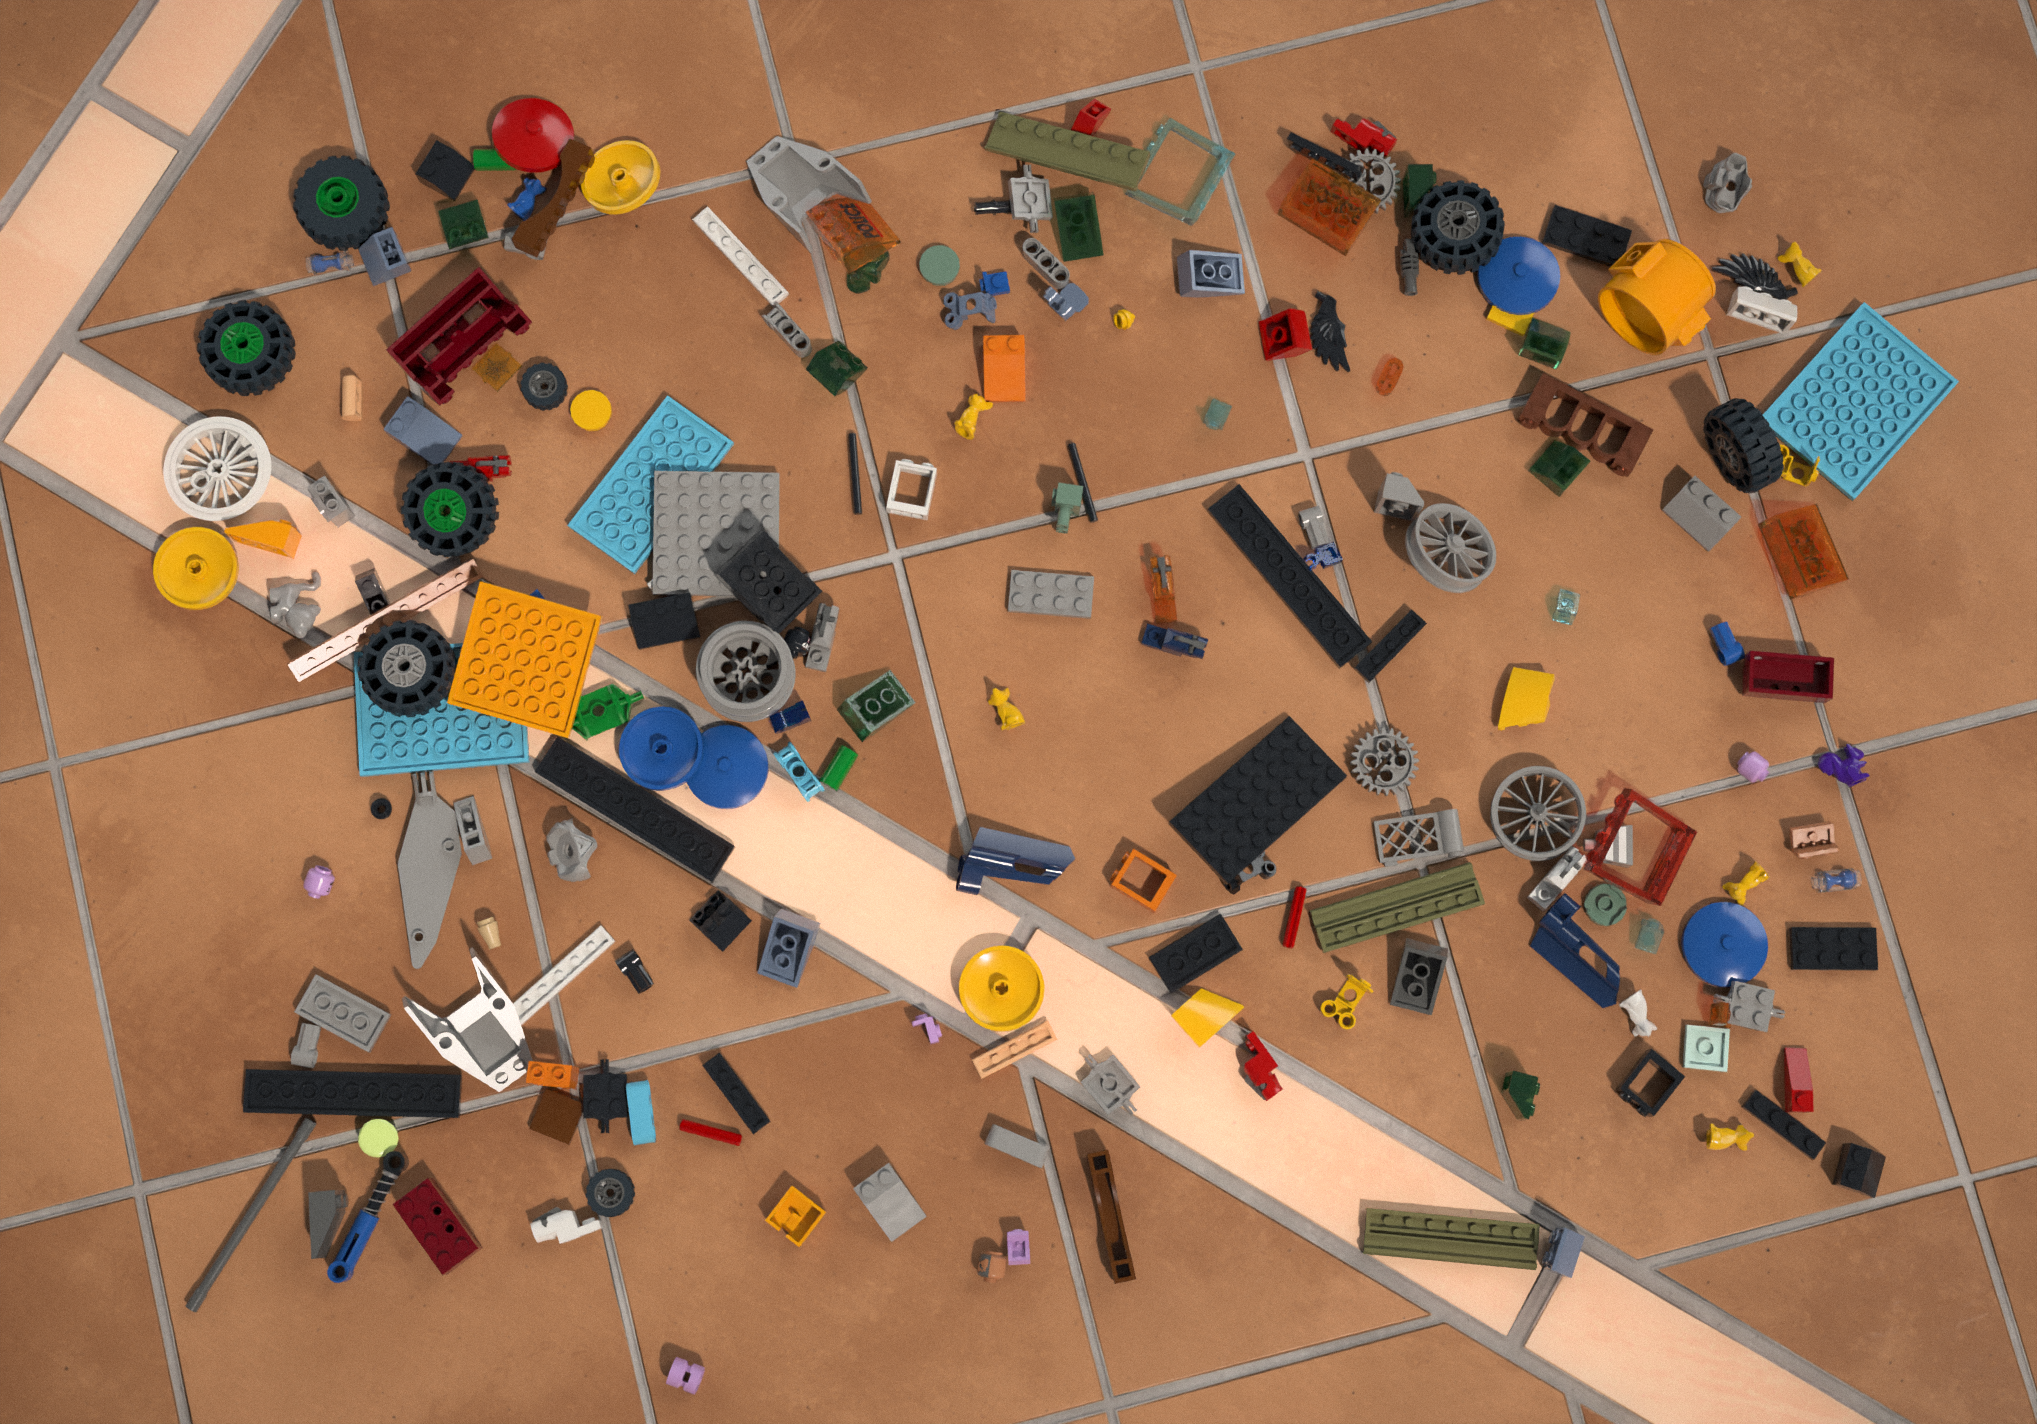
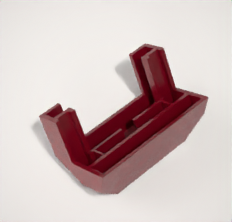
[386,267,532,406]

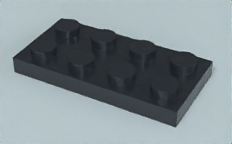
[1542,205,1632,267]
[1789,927,1878,971]

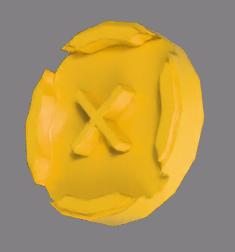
[570,390,612,432]

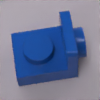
[979,271,1010,296]

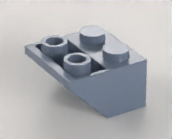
[358,227,412,286]
[1542,1228,1585,1278]

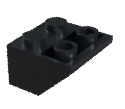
[689,890,752,952]

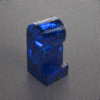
[768,700,811,734]

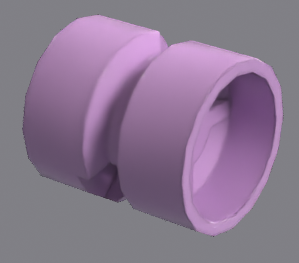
[666,1357,705,1395]

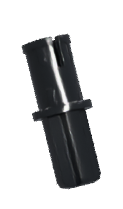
[974,199,1011,216]

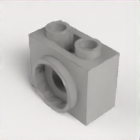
[307,475,355,528]

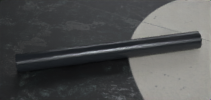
[848,433,862,515]
[1067,443,1098,523]

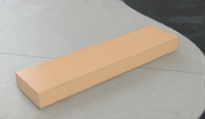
[972,1021,1058,1079]

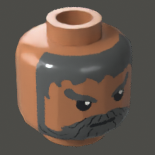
[977,1251,1007,1283]

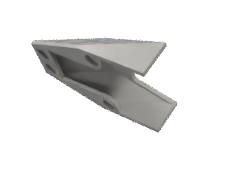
[746,136,872,253]
[402,947,533,1092]

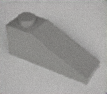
[454,796,492,865]

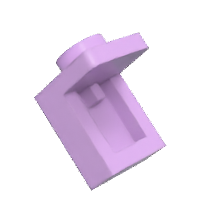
[912,1014,942,1044]
[1007,1229,1030,1265]

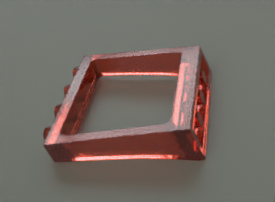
[1583,788,1697,906]

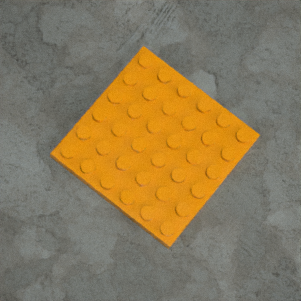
[447,581,603,738]

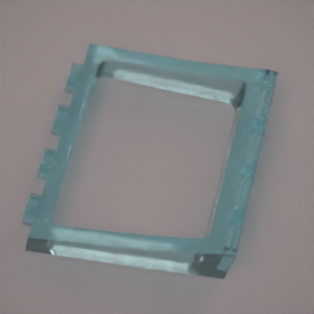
[1125,118,1235,226]

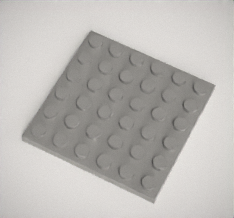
[653,471,780,596]

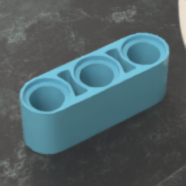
[626,1080,656,1145]

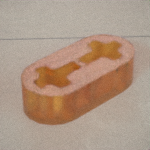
[1376,358,1404,396]

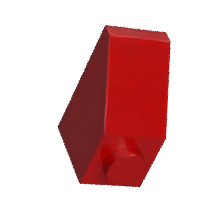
[1071,99,1111,136]

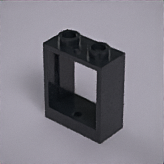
[1615,1049,1686,1117]

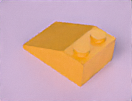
[224,519,302,559]

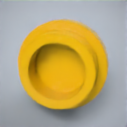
[1113,309,1135,330]

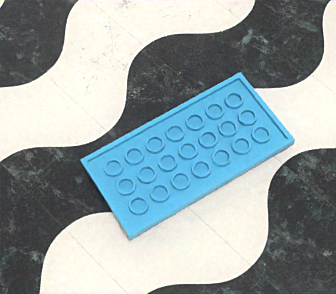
[568,395,734,574]

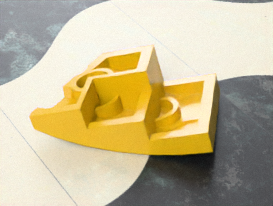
[1498,667,1555,731]
[1171,989,1244,1048]

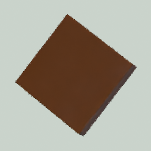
[529,1089,583,1145]

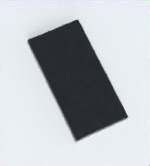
[1148,913,1243,994]

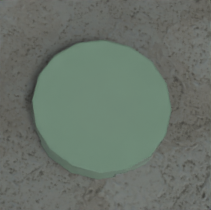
[919,245,960,286]
[1584,884,1627,926]

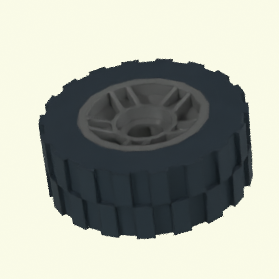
[520,362,568,411]
[585,1169,635,1217]

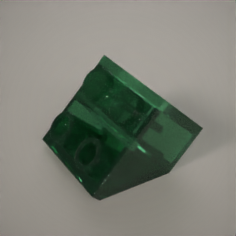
[438,199,489,250]
[1518,318,1571,370]
[806,341,868,396]
[1528,440,1591,497]
[1501,1071,1540,1121]

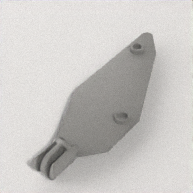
[398,771,462,969]

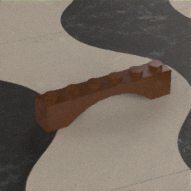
[512,139,595,257]
[1087,1150,1136,1284]

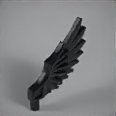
[1711,253,1798,300]
[1310,290,1350,372]

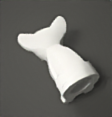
[1619,989,1657,1037]

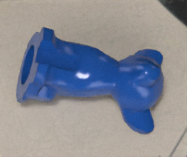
[507,178,547,221]

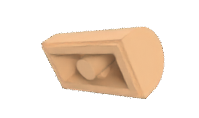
[342,375,362,421]

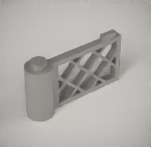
[1374,809,1464,867]

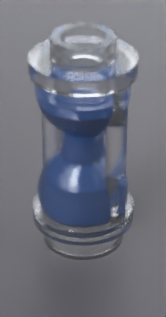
[306,250,354,275]
[1811,868,1862,893]

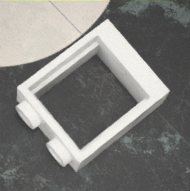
[886,459,937,520]

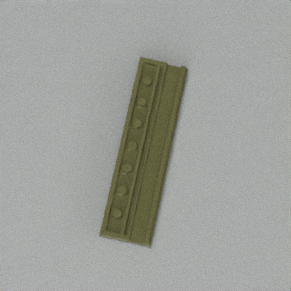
[984,112,1150,191]
[1309,862,1485,953]
[1363,1208,1540,1270]

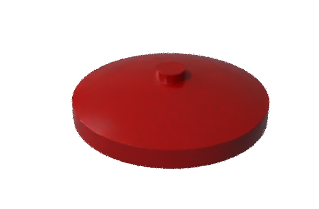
[492,98,574,173]

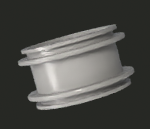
[696,621,796,722]

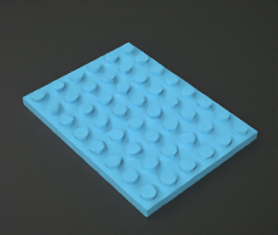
[1763,302,1959,501]
[354,643,530,777]

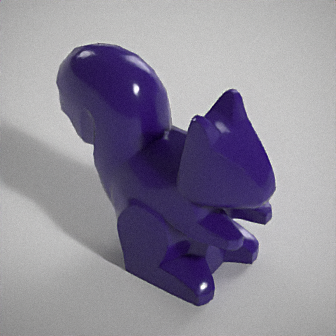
[1818,744,1870,787]

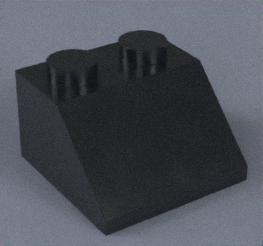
[416,140,475,201]
[1832,1143,1886,1198]

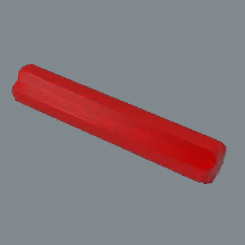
[1282,886,1307,949]
[679,1119,742,1146]

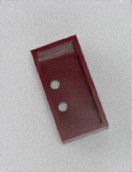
[1742,650,1834,703]
[392,1178,483,1275]

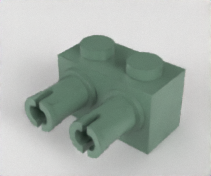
[1051,483,1083,534]

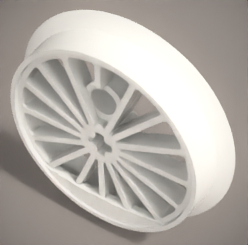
[163,417,271,521]

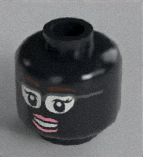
[784,626,811,659]

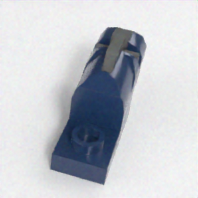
[1141,624,1208,659]

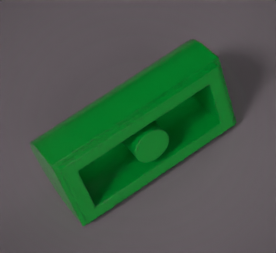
[473,149,516,171]
[819,745,858,792]

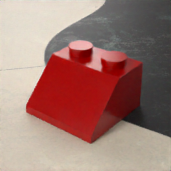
[1258,308,1312,361]

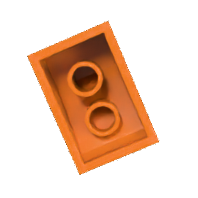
[983,335,1025,402]

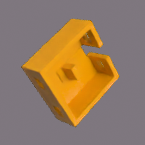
[765,1186,827,1247]

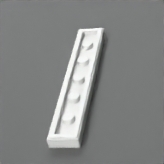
[692,206,789,308]
[513,925,616,1026]

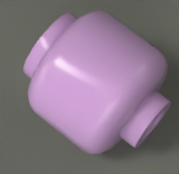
[1737,751,1770,783]
[303,865,335,899]

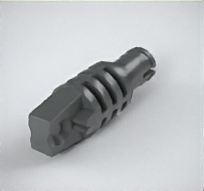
[1400,239,1419,296]

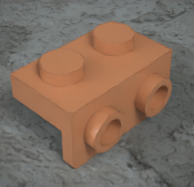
[1789,821,1839,859]

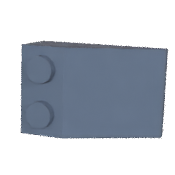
[1177,250,1245,298]
[383,396,462,465]
[758,909,821,988]

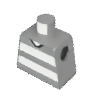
[1583,825,1633,868]

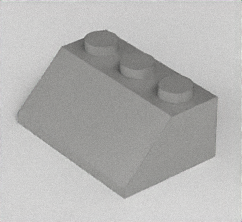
[1374,472,1424,521]
[1662,476,1741,552]

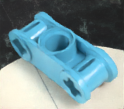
[773,741,825,802]

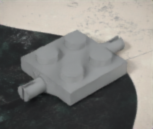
[1008,164,1053,233]
[1713,981,1785,1032]
[1080,1054,1141,1116]

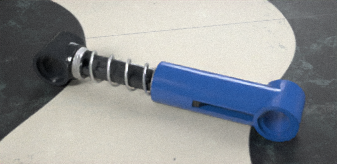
[327,1151,409,1283]

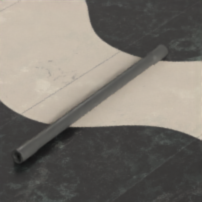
[185,1117,317,1312]

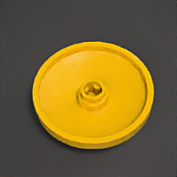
[581,140,660,214]
[153,527,239,610]
[959,946,1045,1032]

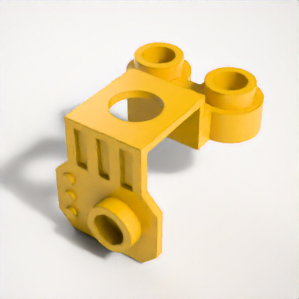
[1780,444,1820,487]
[1320,974,1373,1030]

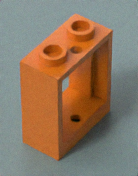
[1110,849,1177,913]
[526,1061,580,1090]

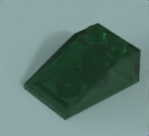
[1053,192,1104,262]
[837,670,916,742]

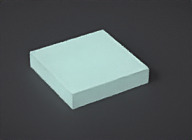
[1683,1025,1730,1072]

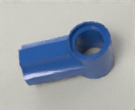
[1709,622,1745,666]

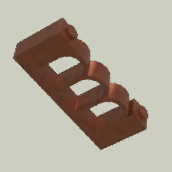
[1517,373,1654,477]

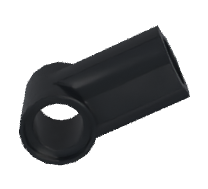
[615,949,654,994]

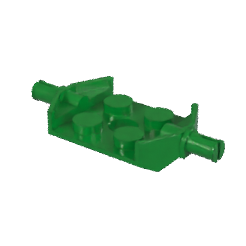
[572,683,644,741]

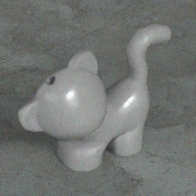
[269,572,321,639]

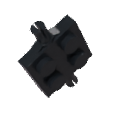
[583,1059,627,1133]

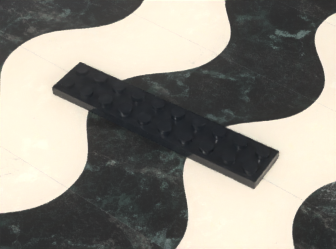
[1207,484,1372,669]
[535,737,736,883]
[243,1069,463,1118]

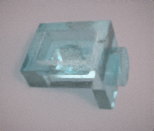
[1203,399,1232,430]
[1552,589,1580,625]
[1635,918,1665,954]

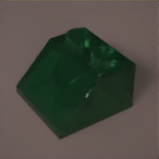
[1402,164,1437,218]

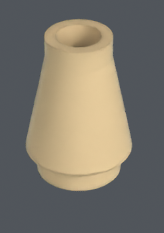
[477,917,501,950]

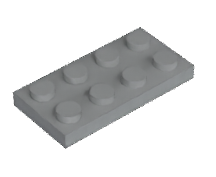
[1008,570,1094,619]
[294,975,391,1053]

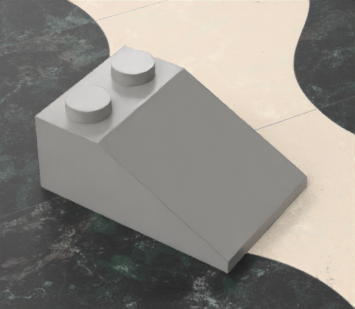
[853,1163,927,1242]

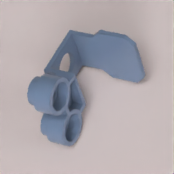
[1043,283,1089,321]
[944,292,997,330]

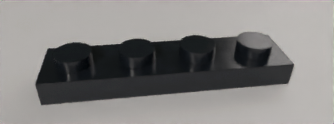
[1287,132,1362,181]
[1354,609,1427,683]
[702,1052,771,1135]
[1742,1090,1826,1160]

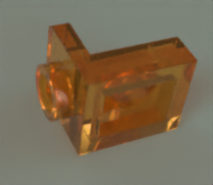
[1709,1002,1731,1029]

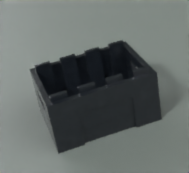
[713,530,822,634]

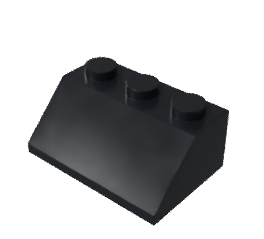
[628,592,700,650]

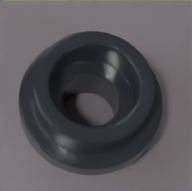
[371,798,392,820]

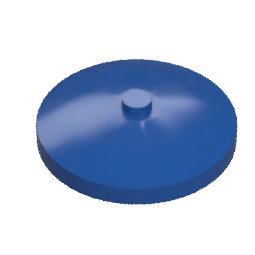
[1477,237,1560,315]
[619,707,704,791]
[687,725,769,810]
[1681,902,1768,987]

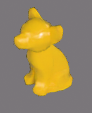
[1778,242,1822,288]
[954,394,993,440]
[988,688,1025,731]
[1722,861,1770,906]
[1706,1123,1754,1151]

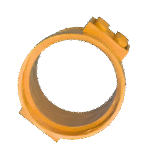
[1598,239,1716,355]

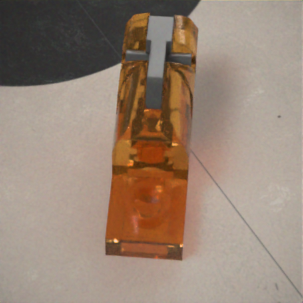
[1150,555,1177,624]

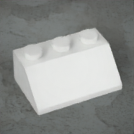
[1726,286,1797,334]

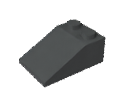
[1390,938,1448,1015]
[308,1190,349,1259]

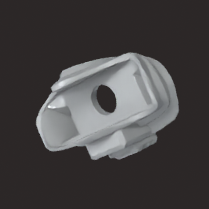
[1703,153,1752,213]
[547,818,597,882]

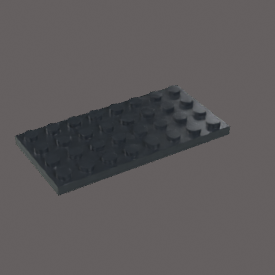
[1168,716,1347,885]

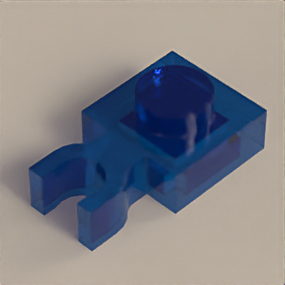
[1303,542,1343,570]

